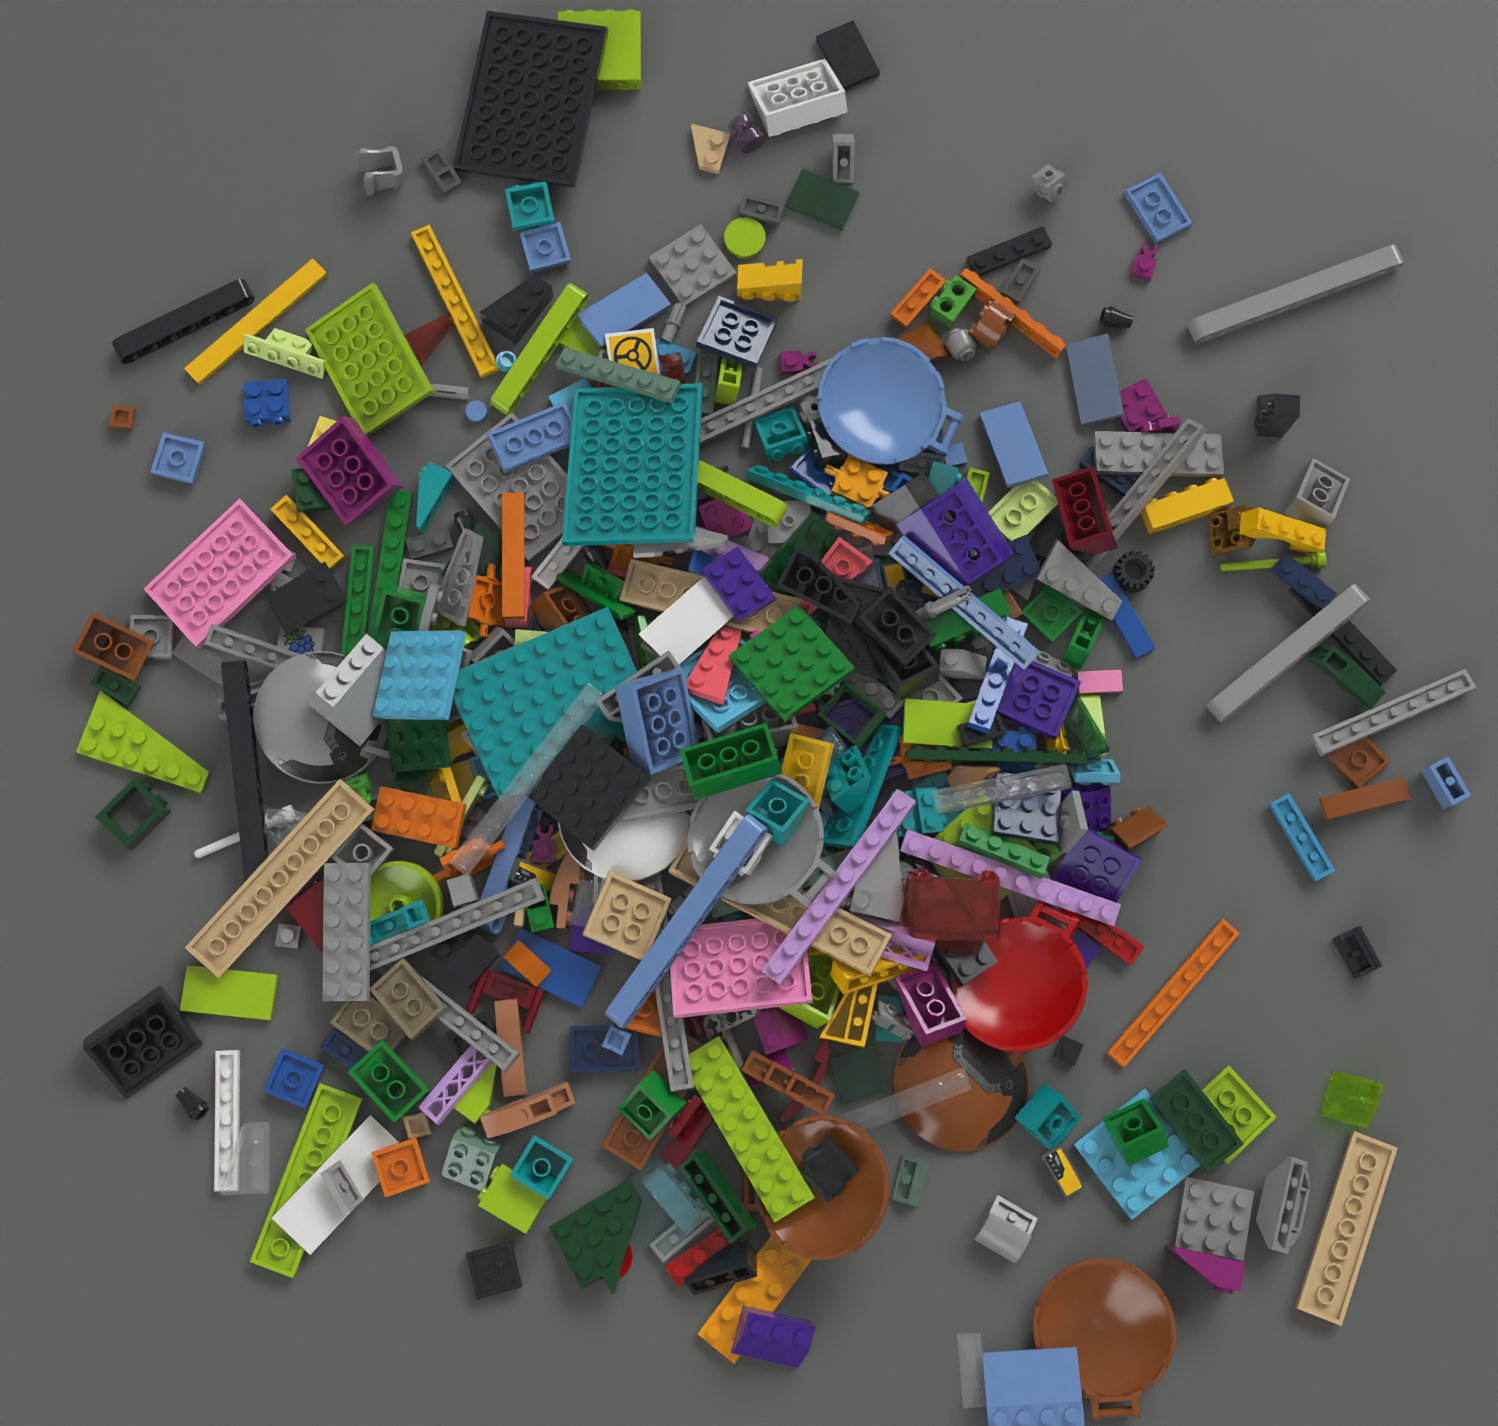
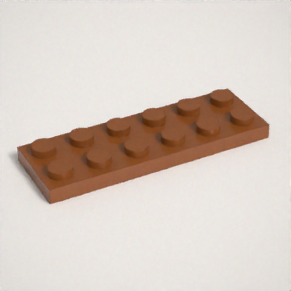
[602,1034,703,1170]

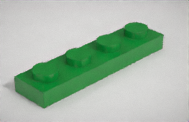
[957,823,1050,879]

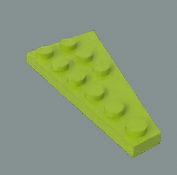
[76,690,211,794]

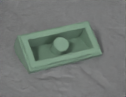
[891,1154,929,1207]

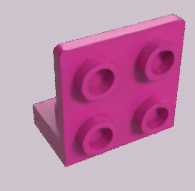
[697,496,752,539]

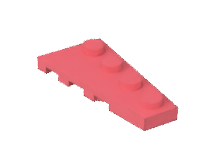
[795,537,874,617]
[686,626,742,706]

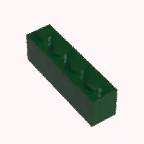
[678,1151,758,1244]

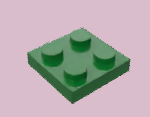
[1022,586,1082,644]

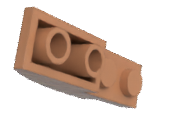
[549,852,586,930]
[479,1081,576,1138]

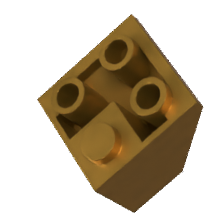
[1208,505,1256,557]

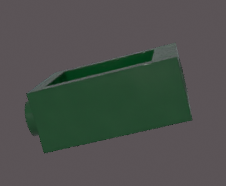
[816,681,887,750]
[95,778,171,850]

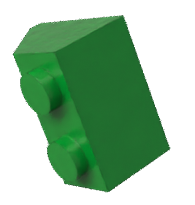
[617,1070,686,1141]
[1102,1098,1169,1166]

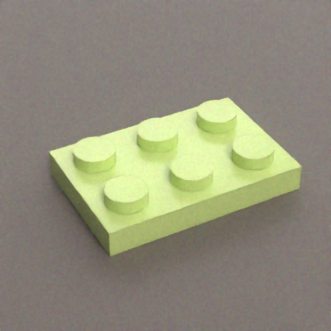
[988,480,1058,542]

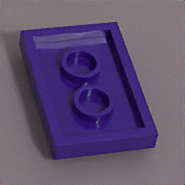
[701,547,776,623]

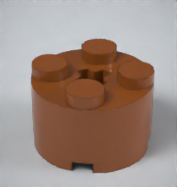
[968,300,1016,351]

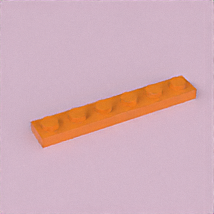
[960,268,1066,359]

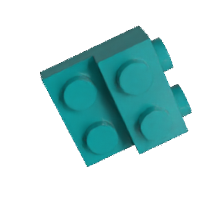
[505,181,555,231]
[753,406,808,461]
[889,787,947,838]

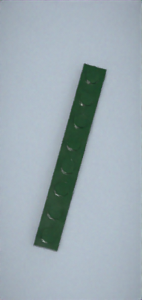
[905,746,1087,767]

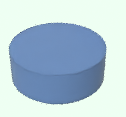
[465,400,488,423]

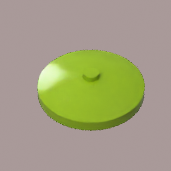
[370,861,444,925]

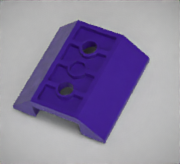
[895,478,1013,586]

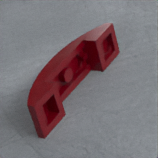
[779,1039,829,1122]

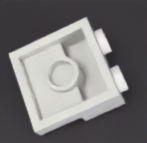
[709,811,773,876]

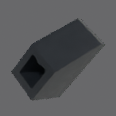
[805,420,847,469]

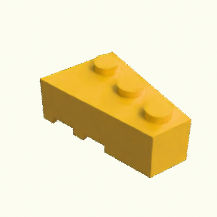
[737,259,803,302]
[819,983,878,1048]

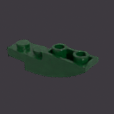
[1304,641,1386,709]

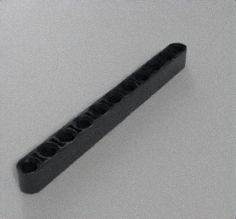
[221,659,269,881]

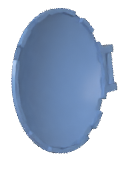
[818,337,964,464]

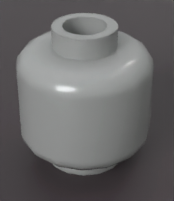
[945,328,977,361]

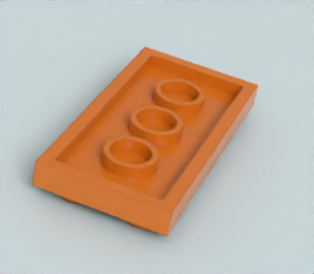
[371,786,467,848]

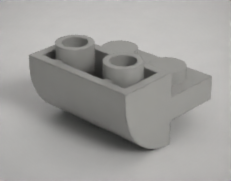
[974,1195,1038,1263]

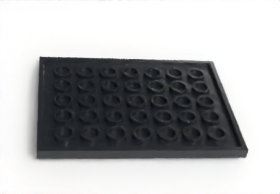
[453,11,609,188]

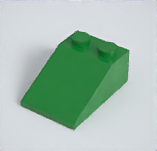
[372,584,427,651]
[348,1040,432,1123]

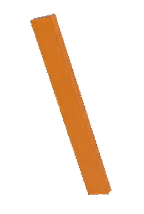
[1106,919,1240,1068]

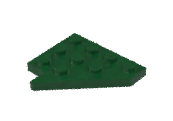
[549,1178,642,1295]

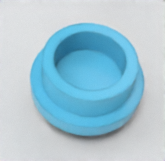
[496,351,517,372]

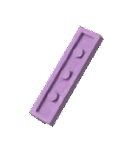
[848,911,937,971]
[419,1045,492,1125]

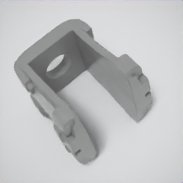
[358,146,403,196]

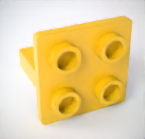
[427,760,482,803]

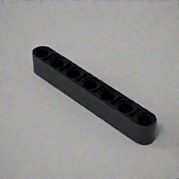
[112,279,255,364]

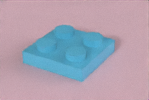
[1068,759,1121,785]

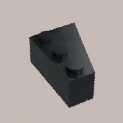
[479,275,554,345]
[1254,393,1300,438]

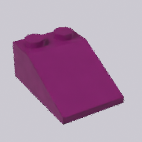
[894,962,967,1047]
[1165,1245,1245,1294]

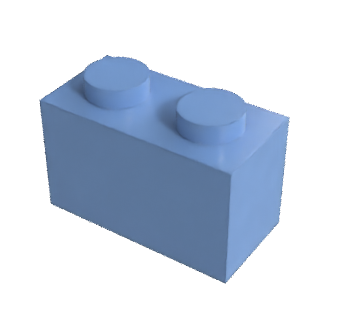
[1421,756,1471,810]

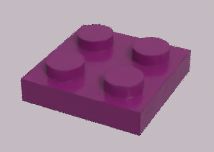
[1118,378,1167,432]

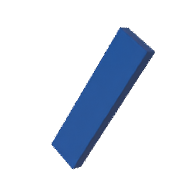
[1100,573,1155,660]

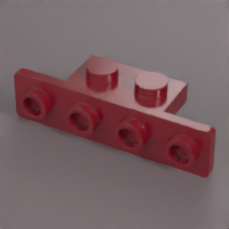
[660,1095,714,1169]

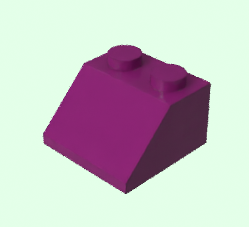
[752,1007,808,1055]

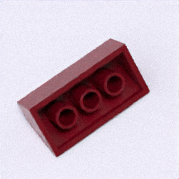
[1052,466,1118,554]

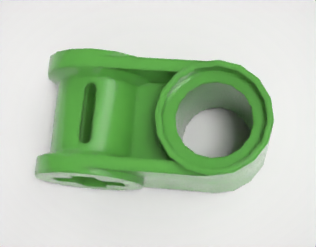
[345,773,373,803]

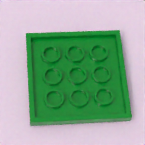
[728,605,855,723]

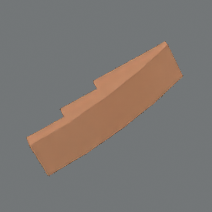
[494,998,527,1097]

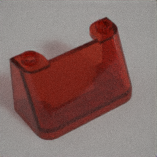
[903,868,1001,941]

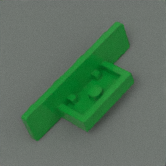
[556,561,635,619]

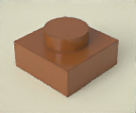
[109,405,136,430]

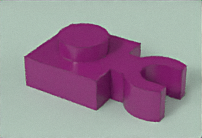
[1130,241,1158,281]
[780,350,818,375]
[1140,415,1181,433]
[532,824,556,864]

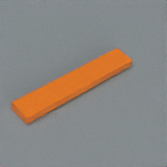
[502,493,525,619]

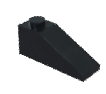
[684,1240,757,1295]

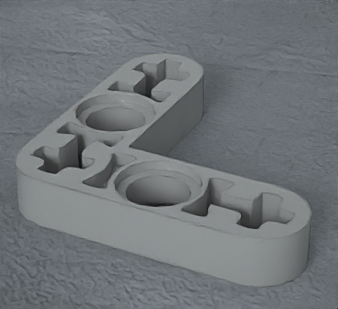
[703,1009,762,1073]

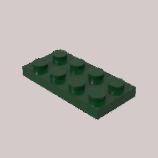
[758,512,841,597]
[1148,1069,1244,1173]

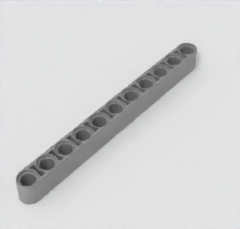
[1186,244,1405,344]

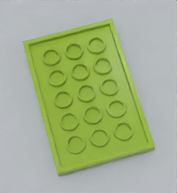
[305,282,434,437]

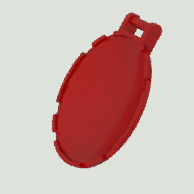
[950,900,1088,1052]

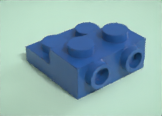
[243,378,291,428]
[989,726,1036,778]

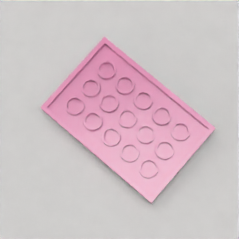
[144,498,296,649]
[670,918,813,1018]

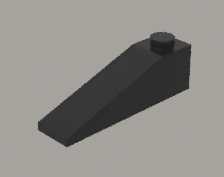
[776,546,862,624]

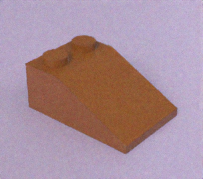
[72,612,155,681]

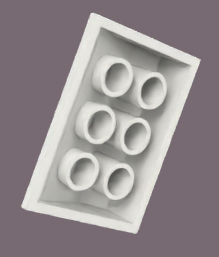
[747,59,848,137]

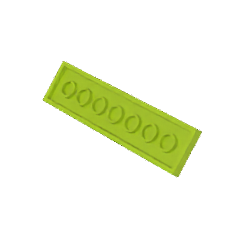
[689,1036,815,1223]
[250,1083,364,1278]

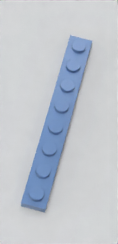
[888,535,1040,670]

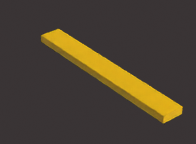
[411,224,500,379]
[184,258,328,385]

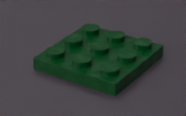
[386,719,451,772]

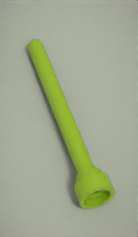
[1220,551,1326,571]

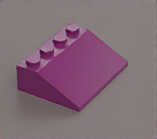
[296,416,404,526]

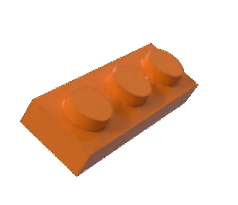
[890,268,947,329]
[825,512,894,546]

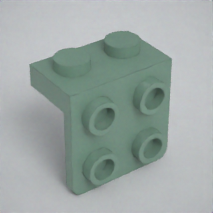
[442,1124,503,1191]

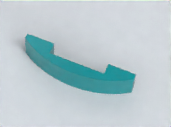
[370,899,430,946]

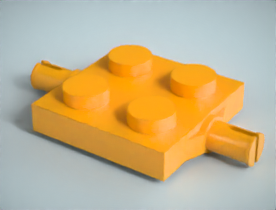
[824,455,890,511]

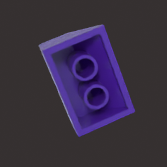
[731,1305,815,1368]

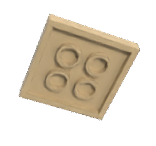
[582,871,672,961]

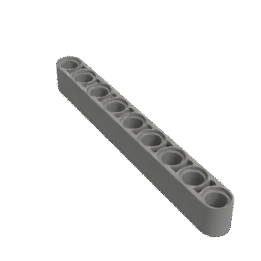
[1206,584,1371,723]

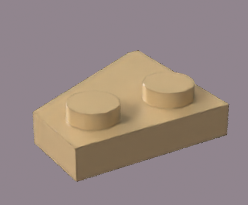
[691,124,730,174]

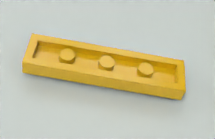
[270,495,345,571]

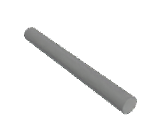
[741,367,763,450]

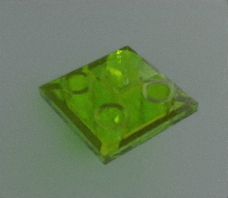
[1321,1071,1384,1129]

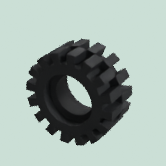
[1113,550,1155,593]

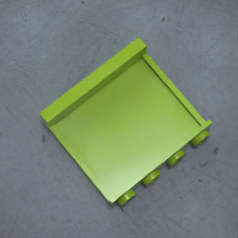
[558,9,642,90]

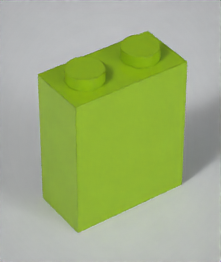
[478,1164,547,1234]

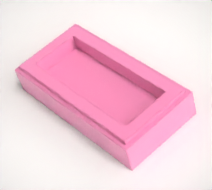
[1076,670,1123,694]

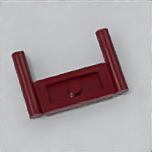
[466,970,545,1034]

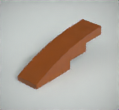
[1319,778,1411,820]
[740,1050,835,1116]

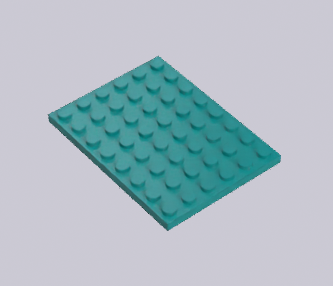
[562,383,703,546]
[453,607,637,802]

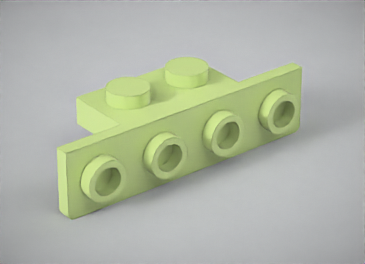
[244,328,325,379]

